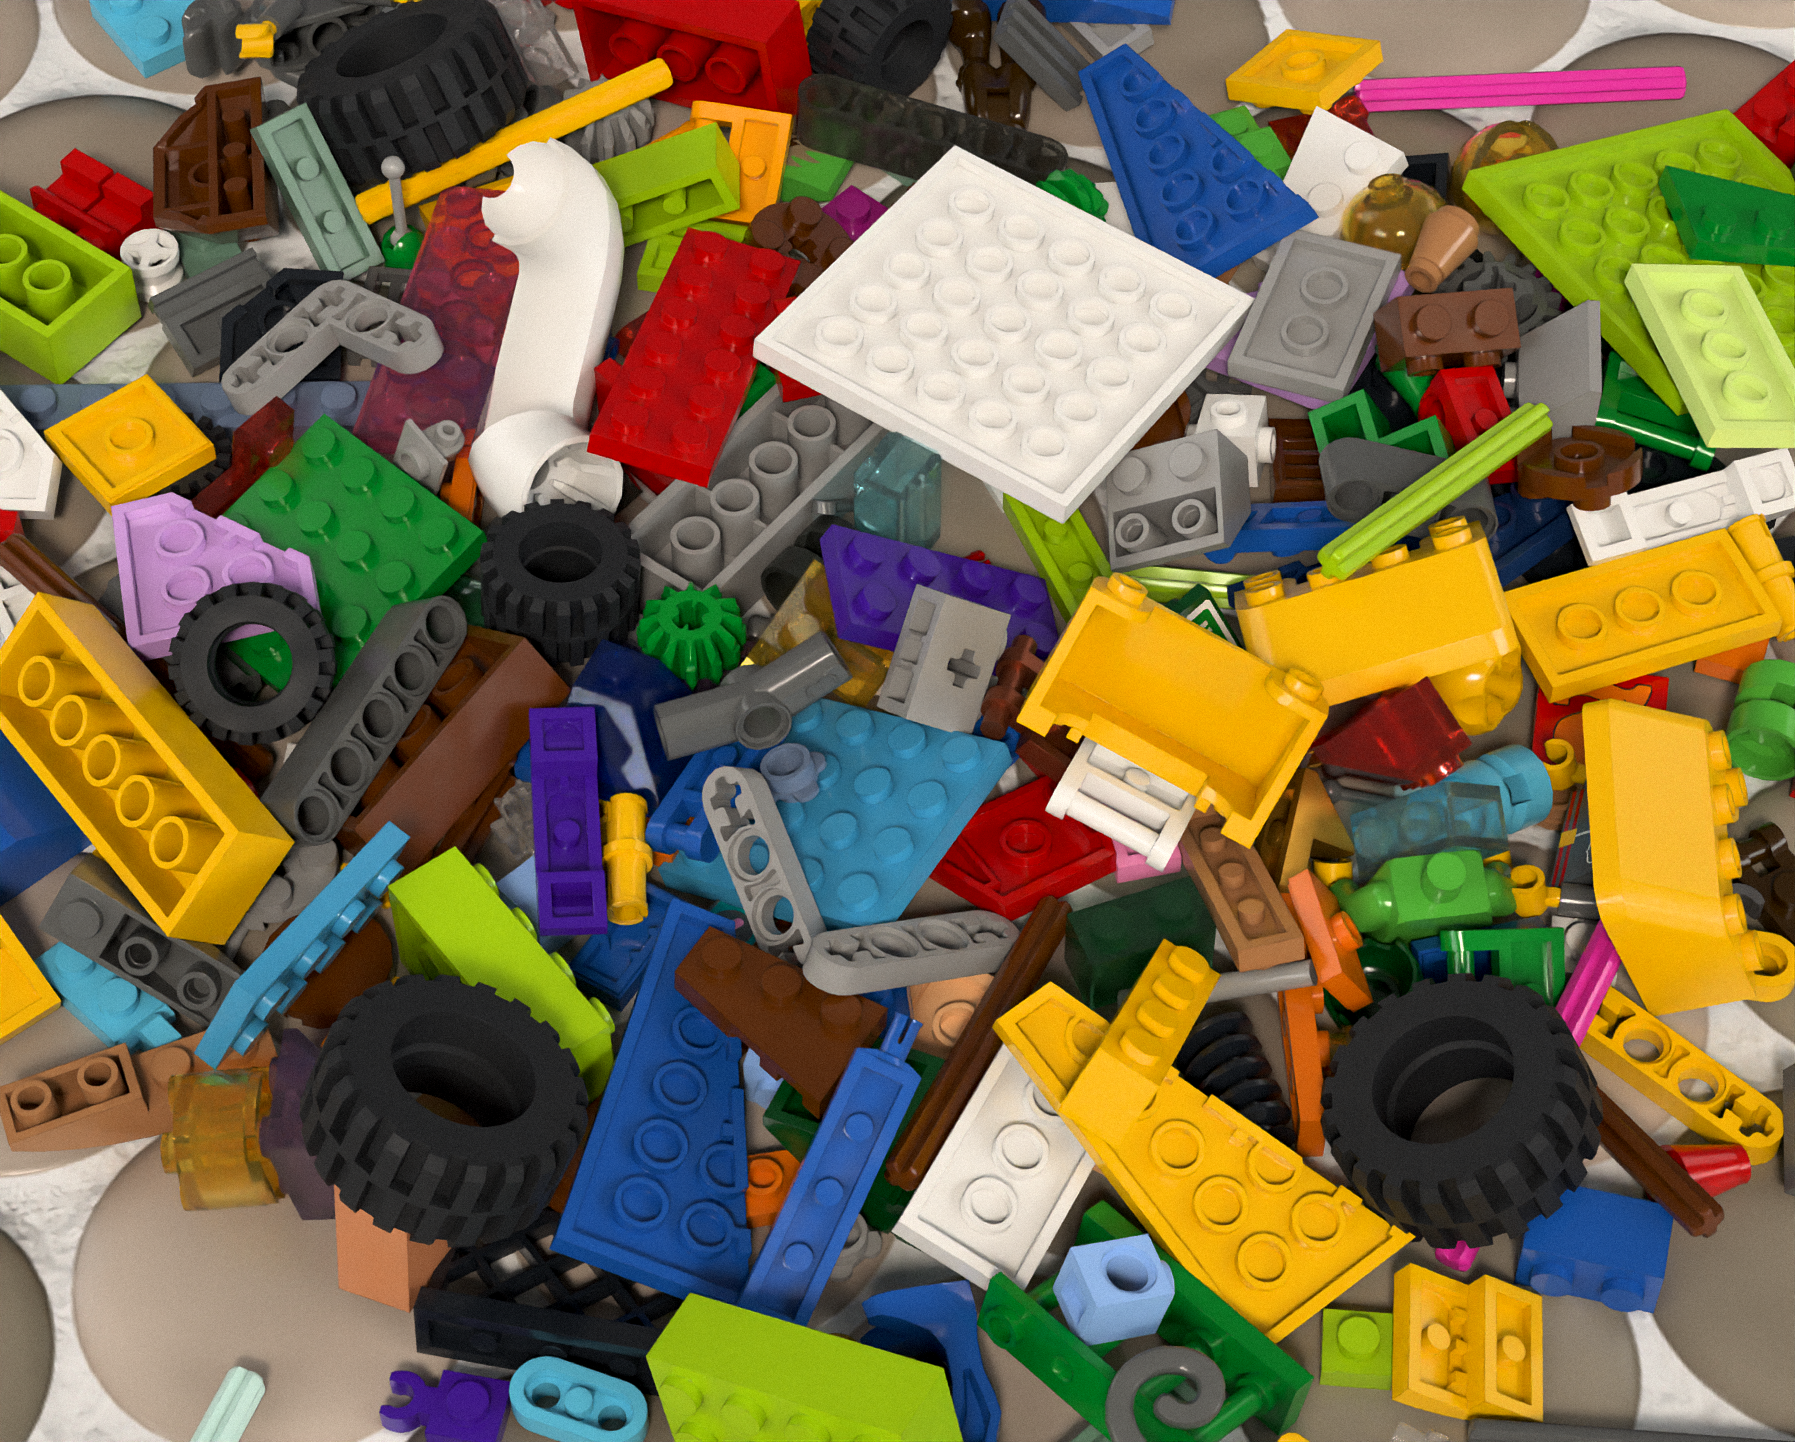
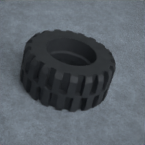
[296,0,528,185]
[1320,973,1603,1249]
[299,974,589,1247]

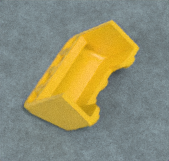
[1234,516,1519,706]
[1582,698,1764,1016]

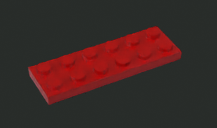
[587,227,801,488]

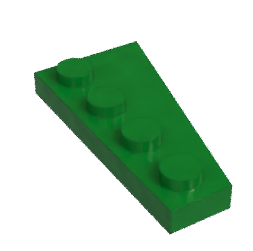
[1658,165,1795,267]

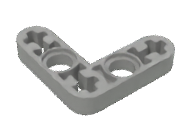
[221,280,444,415]

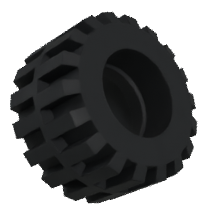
[806,0,953,112]
[480,499,641,667]
[168,582,338,746]

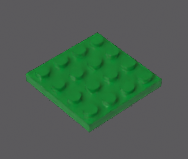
[222,414,487,693]

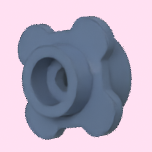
[760,743,827,803]

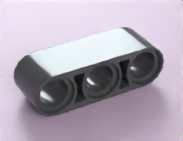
[1318,437,1499,541]

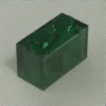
[1064,876,1217,1010]

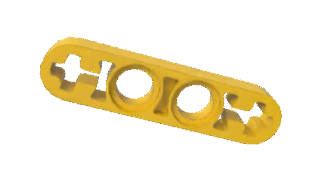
[1579,985,1784,1166]

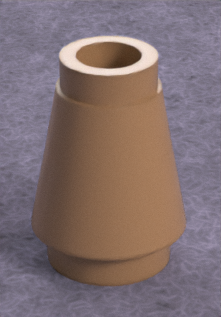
[1405,205,1479,293]

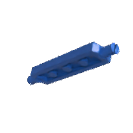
[735,1012,923,1327]

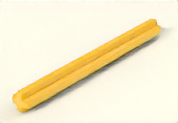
[355,58,673,224]

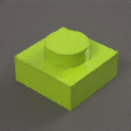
[1319,1308,1393,1390]

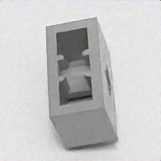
[876,584,1011,735]

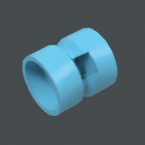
[1428,744,1553,850]

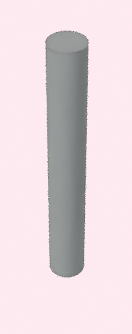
[1117,959,1318,1007]

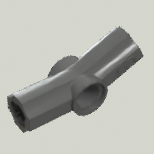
[653,630,853,761]

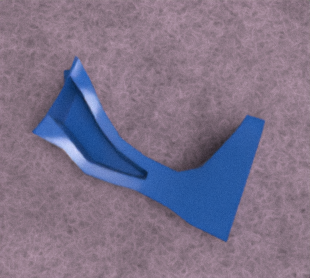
[860,1280,1002,1442]

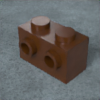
[1373,288,1521,377]

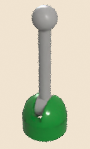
[381,156,429,270]

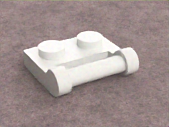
[1045,737,1196,872]

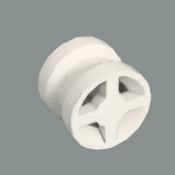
[120,229,185,303]

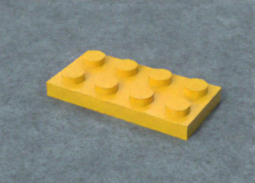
[1504,528,1783,703]

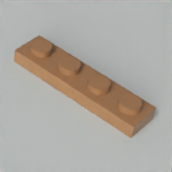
[1178,803,1305,973]

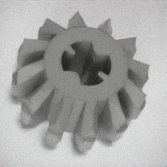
[562,73,655,164]

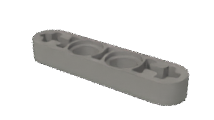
[702,766,827,968]
[802,910,1020,995]

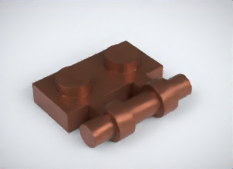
[980,635,1085,783]

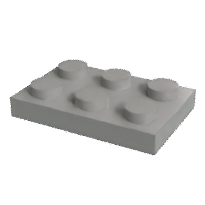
[1227,230,1401,402]

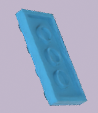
[194,821,410,1070]

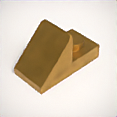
[1255,768,1355,893]

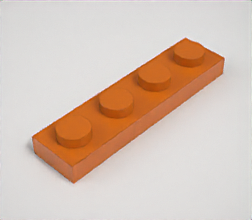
[1276,893,1331,1157]

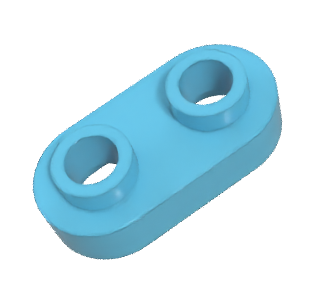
[509,1356,649,1442]

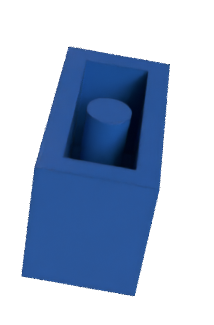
[1514,1186,1673,1313]

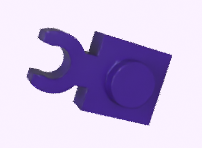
[379,1369,511,1442]

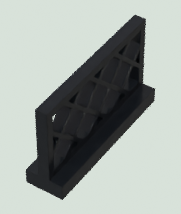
[413,1209,684,1396]

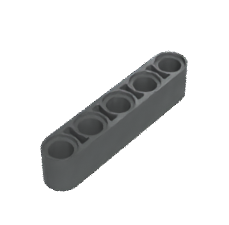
[260,595,467,849]

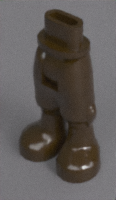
[948,0,1047,169]

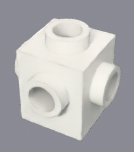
[1186,394,1276,487]

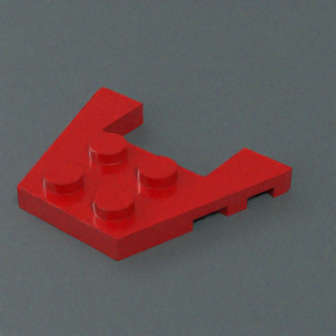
[929,756,1117,921]

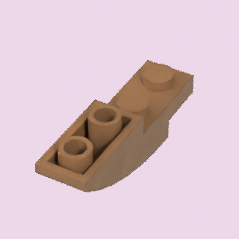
[0,1027,286,1152]

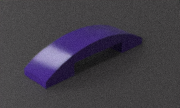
[529,707,608,936]

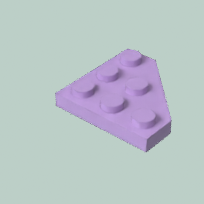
[111,492,321,662]

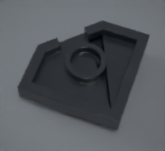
[219,268,344,382]

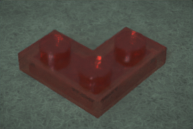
[191,396,295,519]

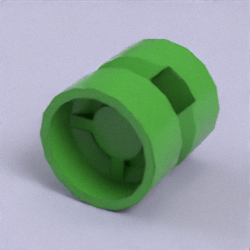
[1725,659,1795,781]

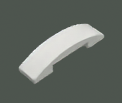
[1566,448,1795,566]

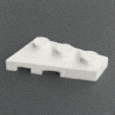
[1252,106,1409,273]

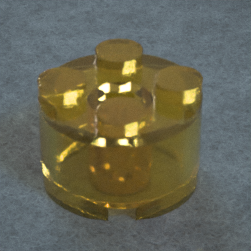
[160,1067,293,1211]

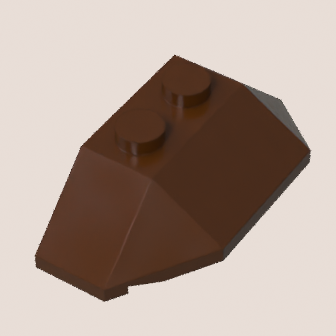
[153,76,280,244]

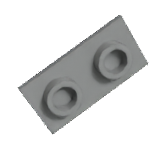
[392,418,465,499]

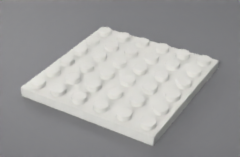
[753,145,1255,524]

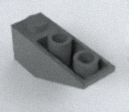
[38,853,244,1029]

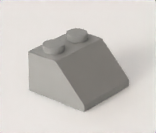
[1501,300,1602,440]

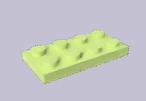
[1624,263,1795,449]

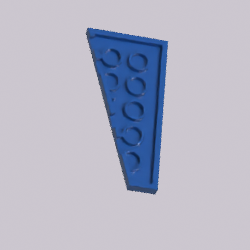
[1078,43,1319,278]
[549,897,752,1306]

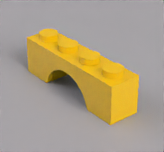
[1057,938,1221,1150]

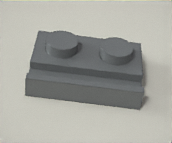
[148,247,272,378]

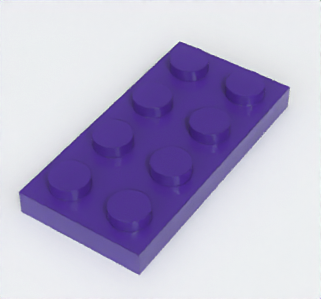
[820,524,1059,676]

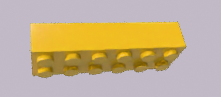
[0,592,295,945]

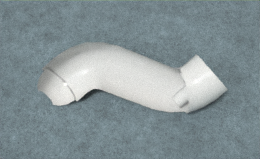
[468,137,625,518]

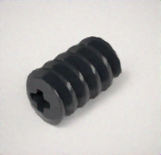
[1175,1012,1297,1148]

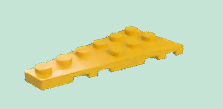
[992,981,1416,1344]

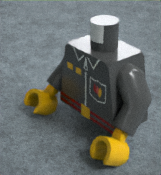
[1510,739,1601,921]

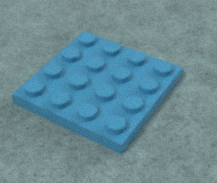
[658,698,1013,931]

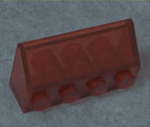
[1296,676,1472,792]

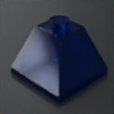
[566,639,694,818]

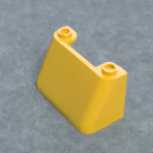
[1016,572,1329,849]

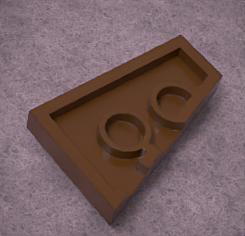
[674,926,888,1119]

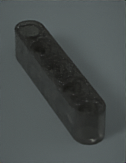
[795,73,1068,186]

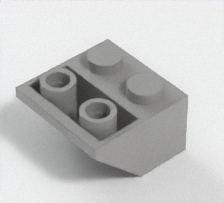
[1106,429,1251,573]

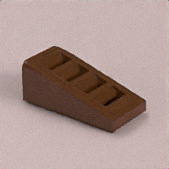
[1268,418,1326,503]

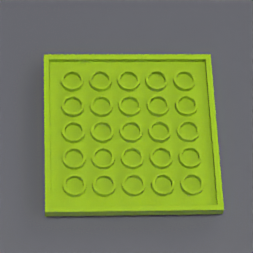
[1462,109,1795,416]

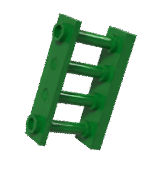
[977,1200,1314,1442]

